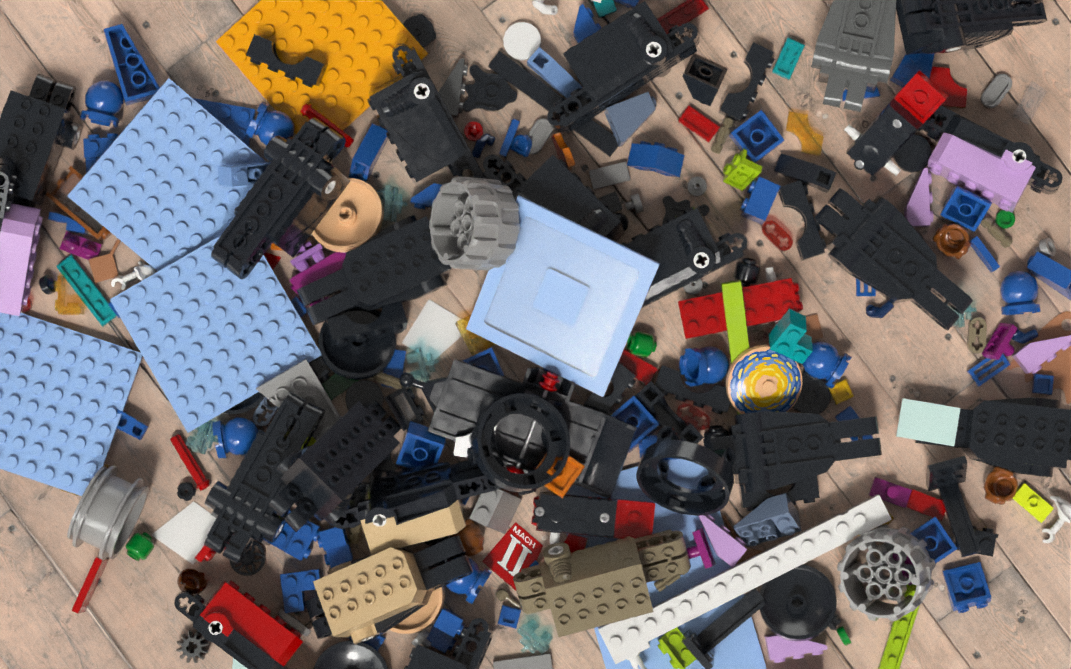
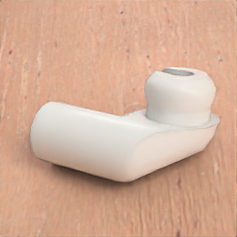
[532,0,558,15]

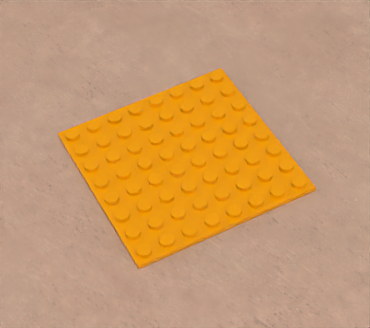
[216,0,428,134]

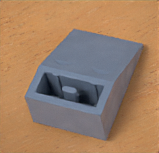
[734,493,802,547]

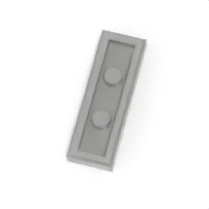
[493,653,552,669]

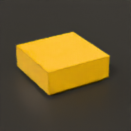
[828,379,854,405]

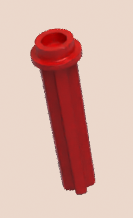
[300,103,354,148]
[170,434,210,491]

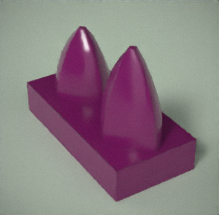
[59,231,103,260]

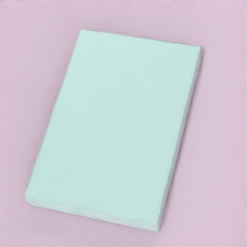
[896,398,960,446]

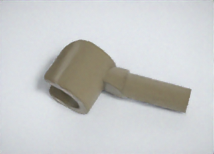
[495,589,521,609]

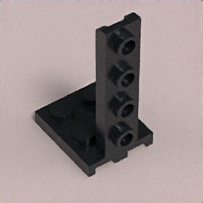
[926,456,981,557]
[682,588,767,669]

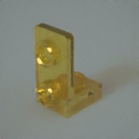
[55,276,84,315]

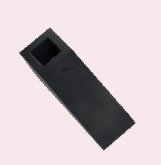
[774,153,836,193]

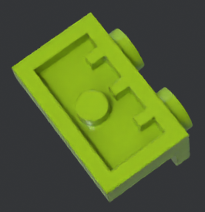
[723,149,762,191]
[657,627,696,669]

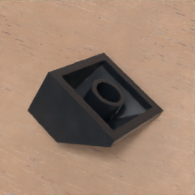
[682,54,728,106]

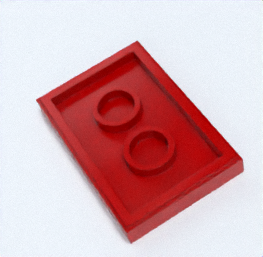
[72,557,109,614]

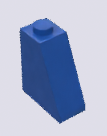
[348,123,388,183]
[1027,251,1071,300]

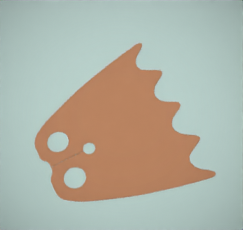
[1007,311,1071,404]

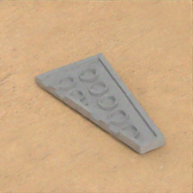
[256,359,341,441]

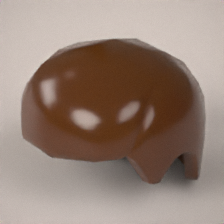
[177,568,209,595]

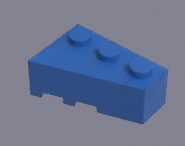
[890,53,935,88]

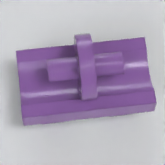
[290,241,325,273]

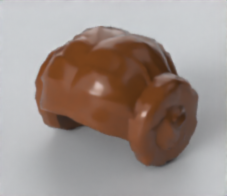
[932,223,971,259]
[983,466,1018,505]
[450,519,484,557]

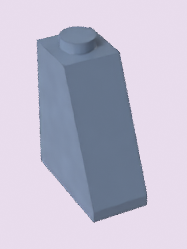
[604,92,657,147]

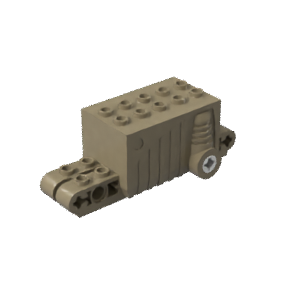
[513,529,691,637]

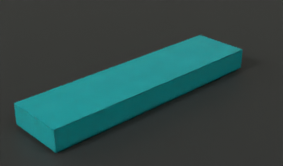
[56,255,117,327]

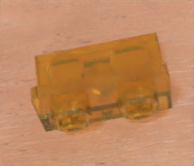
[455,314,496,356]

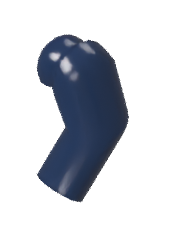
[472,134,496,158]
[865,300,894,319]
[1012,327,1038,344]

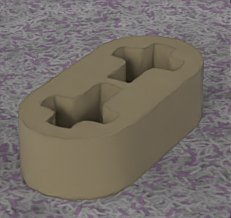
[967,317,987,354]

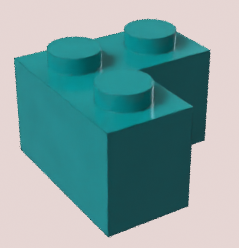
[768,309,813,364]

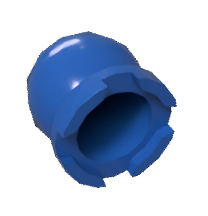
[80,81,123,127]
[246,102,295,146]
[1000,270,1041,315]
[802,341,852,389]
[679,346,729,386]
[212,417,258,459]
[446,556,492,604]

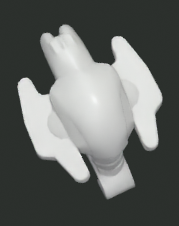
[111,261,156,290]
[1042,496,1071,543]

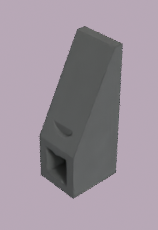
[439,58,468,118]

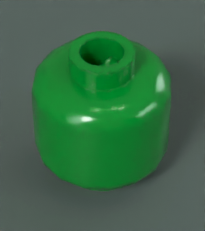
[627,331,657,357]
[125,532,154,561]

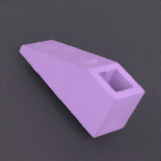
[904,168,933,228]
[1012,335,1071,374]
[698,515,747,568]
[764,634,828,663]

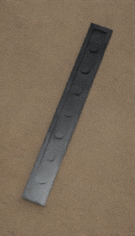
[488,51,618,157]

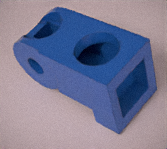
[116,409,149,440]

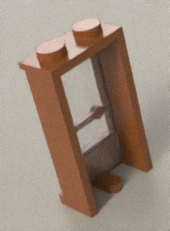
[46,166,111,241]

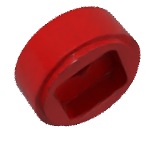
[464,121,483,141]

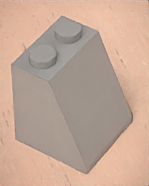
[470,489,522,534]

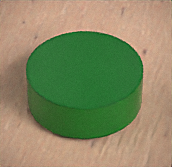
[995,210,1015,229]
[836,626,852,646]

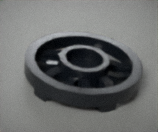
[229,541,266,576]

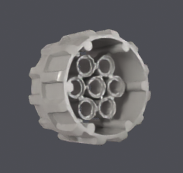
[429,177,520,270]
[837,524,936,622]

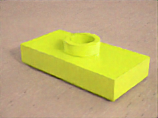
[1013,483,1054,523]

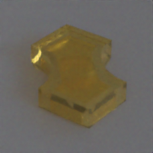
[785,112,824,156]

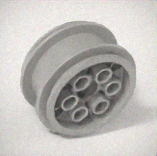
[67,465,149,560]

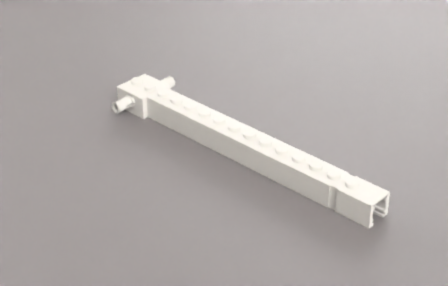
[598,495,892,669]

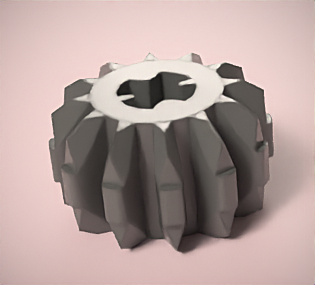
[176,630,210,663]

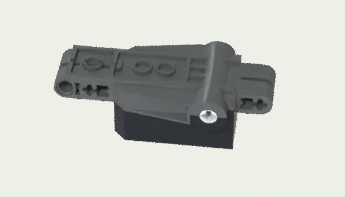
[811,0,896,112]

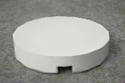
[503,22,541,61]

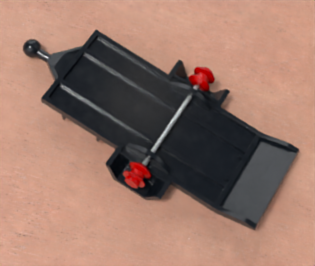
[399,358,638,499]

